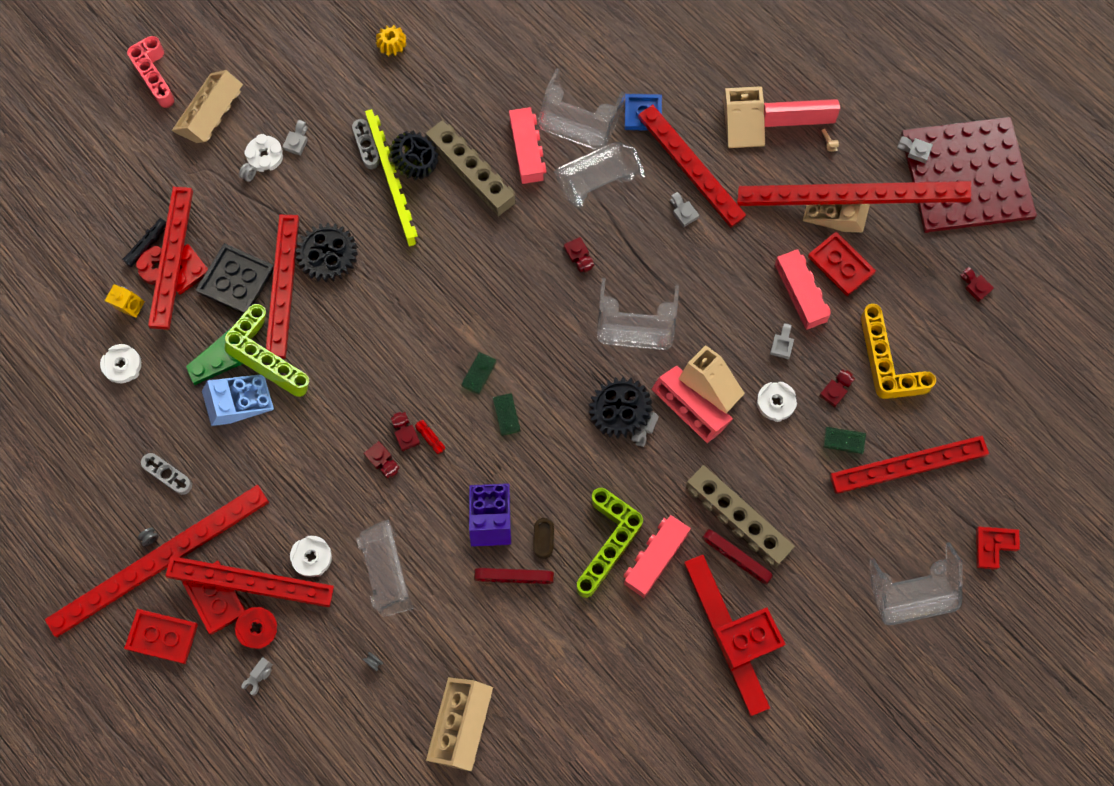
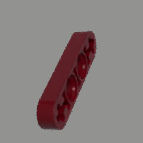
[702,529,773,585]
[474,568,554,584]

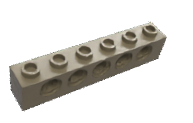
[426,120,515,217]
[686,465,795,568]

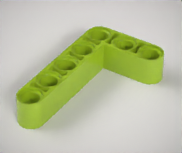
[225,304,309,397]
[577,488,643,598]

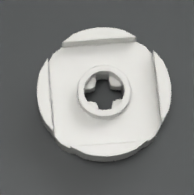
[245,134,283,172]
[100,344,142,383]
[756,382,797,422]
[290,536,332,577]

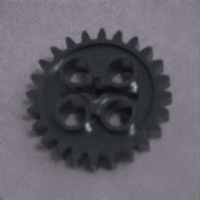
[296,223,358,282]
[589,377,653,439]

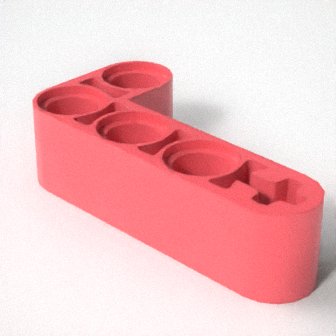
[127,36,174,108]

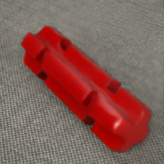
[415,420,445,454]

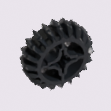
[389,130,439,180]

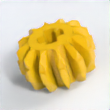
[376,25,406,57]

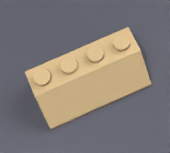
[172,70,243,143]
[426,677,493,771]

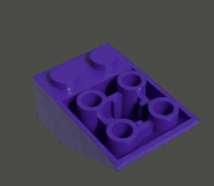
[469,483,511,547]

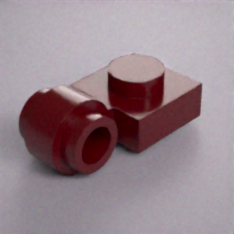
[564,237,594,273]
[819,369,855,407]
[391,411,420,452]
[364,441,400,479]

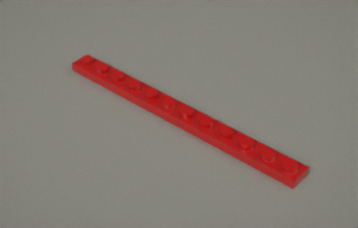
[737,181,971,206]
[45,485,269,637]

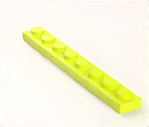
[365,109,418,246]

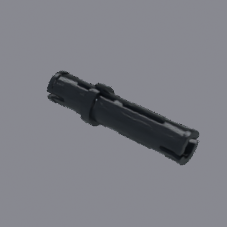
[122,218,166,267]

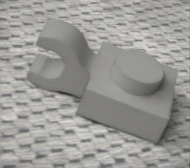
[283,120,308,156]
[897,136,933,163]
[670,192,699,228]
[770,323,794,359]
[632,412,659,447]
[241,657,273,696]

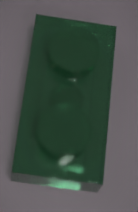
[461,352,497,395]
[493,393,521,436]
[823,427,866,454]

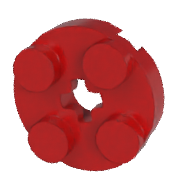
[136,246,162,285]
[235,607,277,649]

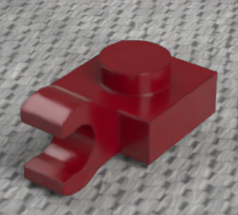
[960,267,994,302]

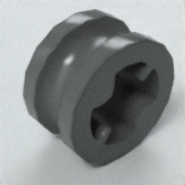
[137,527,159,547]
[363,652,383,671]

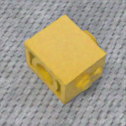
[105,284,145,318]

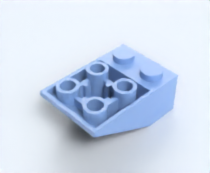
[202,374,274,426]

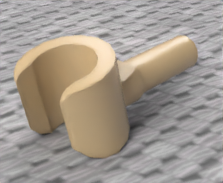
[822,129,839,152]

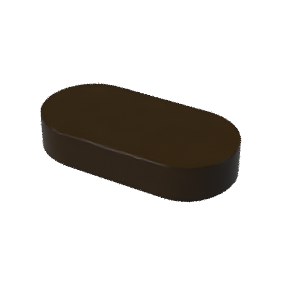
[533,518,554,559]

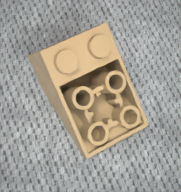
[723,87,765,148]
[803,204,870,233]
[679,345,745,414]

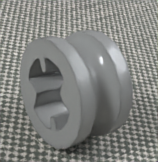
[239,163,256,182]

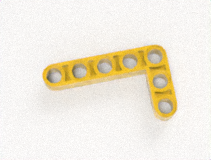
[861,304,936,399]

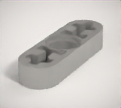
[352,119,380,169]
[141,453,192,495]

